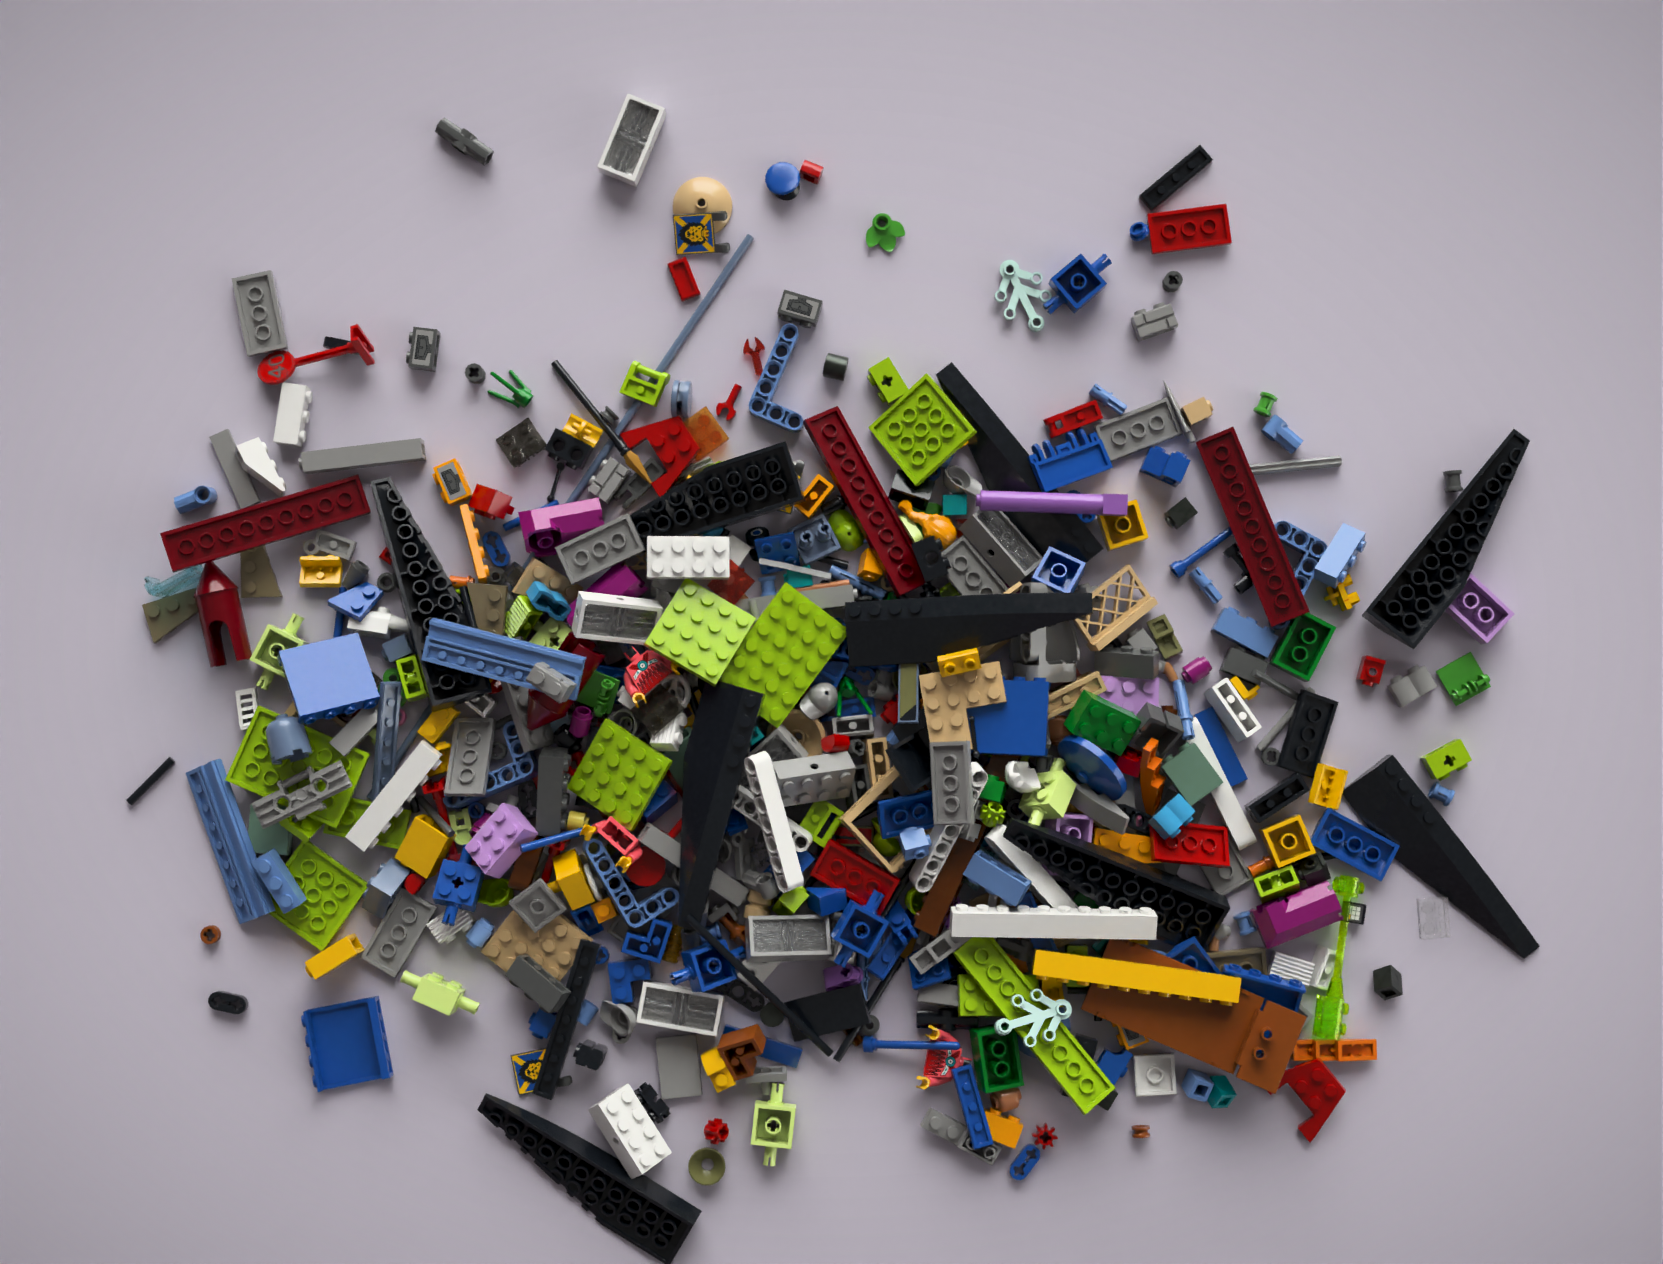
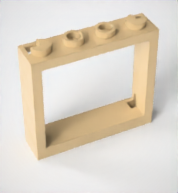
[839,766,933,873]

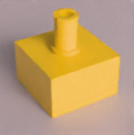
[547,848,595,911]

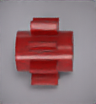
[704,1118,729,1145]
[1032,1123,1058,1150]

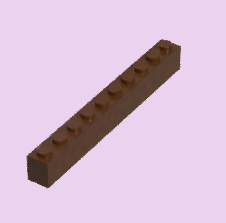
[913,754,1022,937]

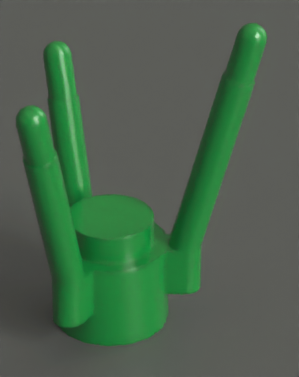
[488,370,533,408]
[837,676,873,717]

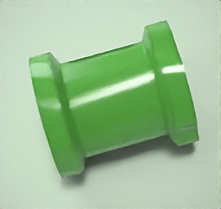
[1253,392,1278,417]

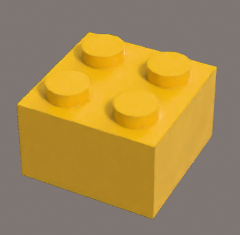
[1096,499,1149,552]
[1258,814,1316,868]

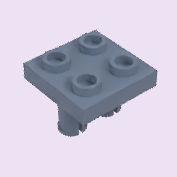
[787,513,841,566]

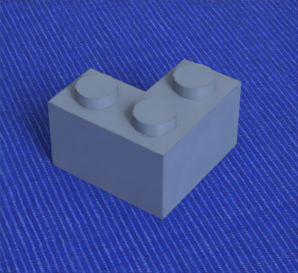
[362,858,411,919]

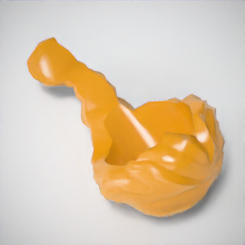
[898,500,957,551]

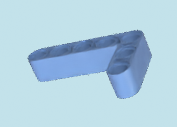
[748,324,803,433]
[1268,521,1327,630]
[443,721,538,810]
[582,838,679,928]

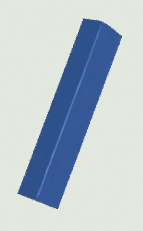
[723,1024,803,1068]

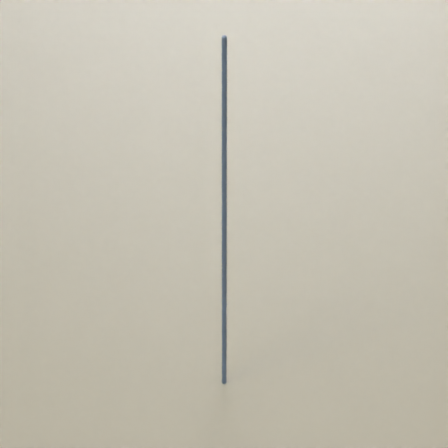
[366,234,754,800]

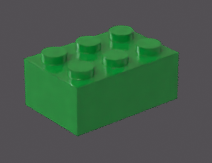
[1269,613,1336,682]
[1063,689,1141,756]
[969,1023,1024,1094]

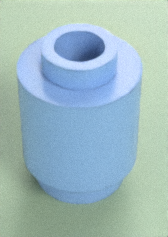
[465,917,495,948]

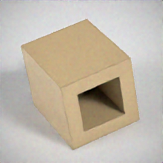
[1181,397,1213,427]

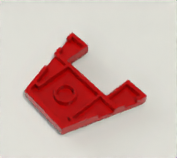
[620,416,701,497]
[1267,1058,1346,1142]

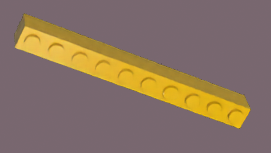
[1031,949,1241,1006]

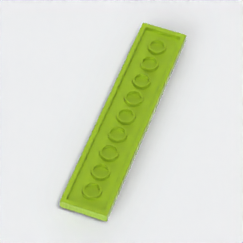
[952,937,1115,1115]

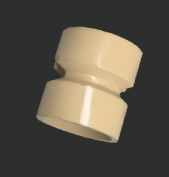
[743,889,774,918]

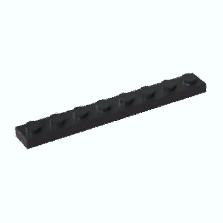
[532,938,601,1100]

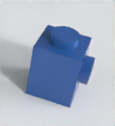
[528,1008,557,1039]

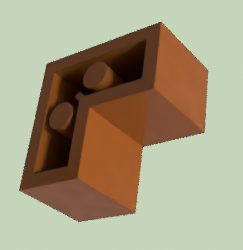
[717,1024,766,1081]

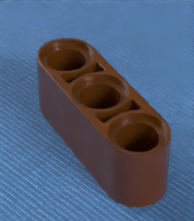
[508,835,546,892]

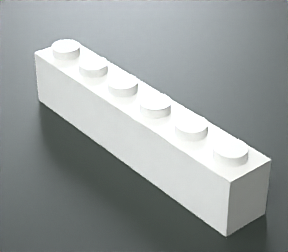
[345,739,442,852]

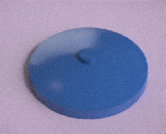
[1057,735,1127,800]

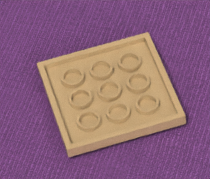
[480,910,593,982]

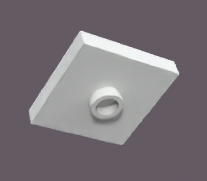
[1133,1053,1177,1097]

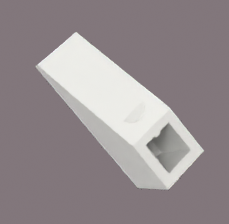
[234,437,286,497]

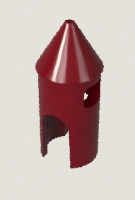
[193,561,252,668]
[527,631,605,731]

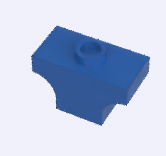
[1096,1048,1133,1085]

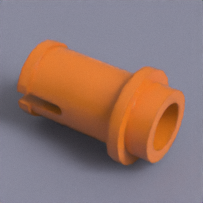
[449,575,475,588]
[1247,856,1274,878]

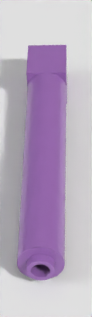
[976,490,1128,516]

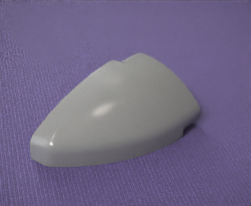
[1009,582,1080,683]

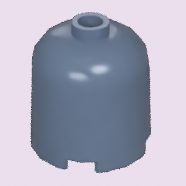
[266,714,313,765]

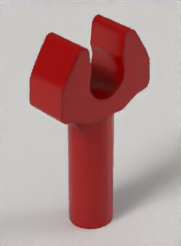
[716,384,742,421]

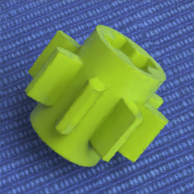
[979,802,1006,827]

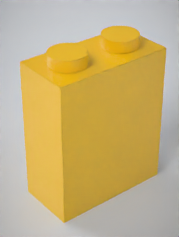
[394,813,456,879]
[305,933,365,980]

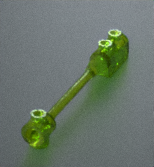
[1312,875,1365,1040]

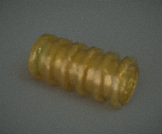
[662,924,683,964]

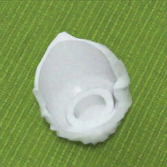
[1005,761,1041,793]

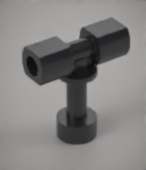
[1223,542,1253,595]

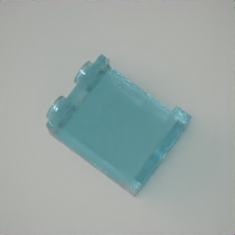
[144,565,203,598]

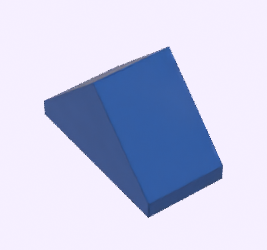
[806,887,848,917]
[570,903,604,936]

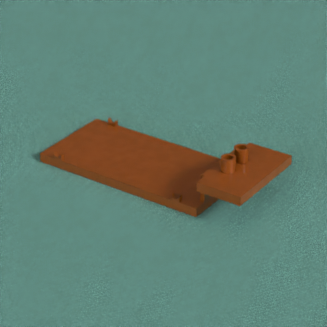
[1080,939,1307,1094]

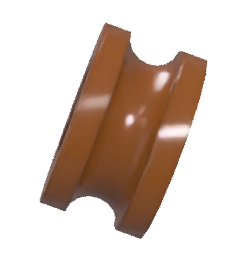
[200,925,221,944]
[1131,1125,1150,1138]

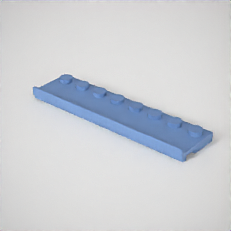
[421,618,587,700]
[186,759,275,924]

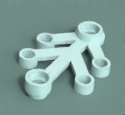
[995,260,1052,332]
[994,989,1072,1047]

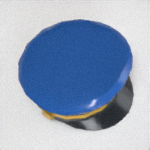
[765,162,800,201]

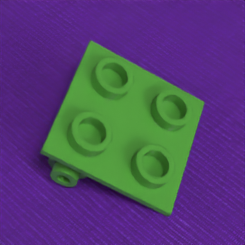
[1436,652,1491,706]
[575,671,620,717]

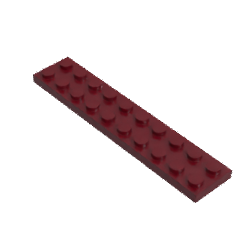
[803,406,932,598]
[1196,427,1310,627]
[160,475,371,573]

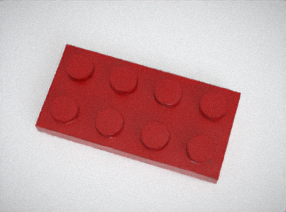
[1146,204,1232,254]
[1150,823,1230,868]
[810,839,901,915]

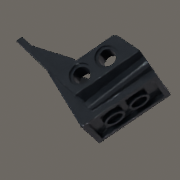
[885,709,983,793]

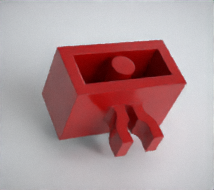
[468,484,514,520]

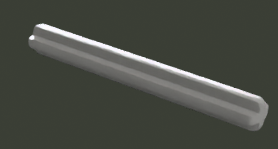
[1250,455,1342,475]

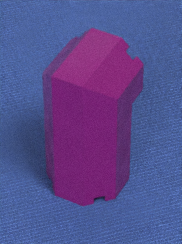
[518,497,604,558]
[567,561,650,627]
[1250,880,1343,949]

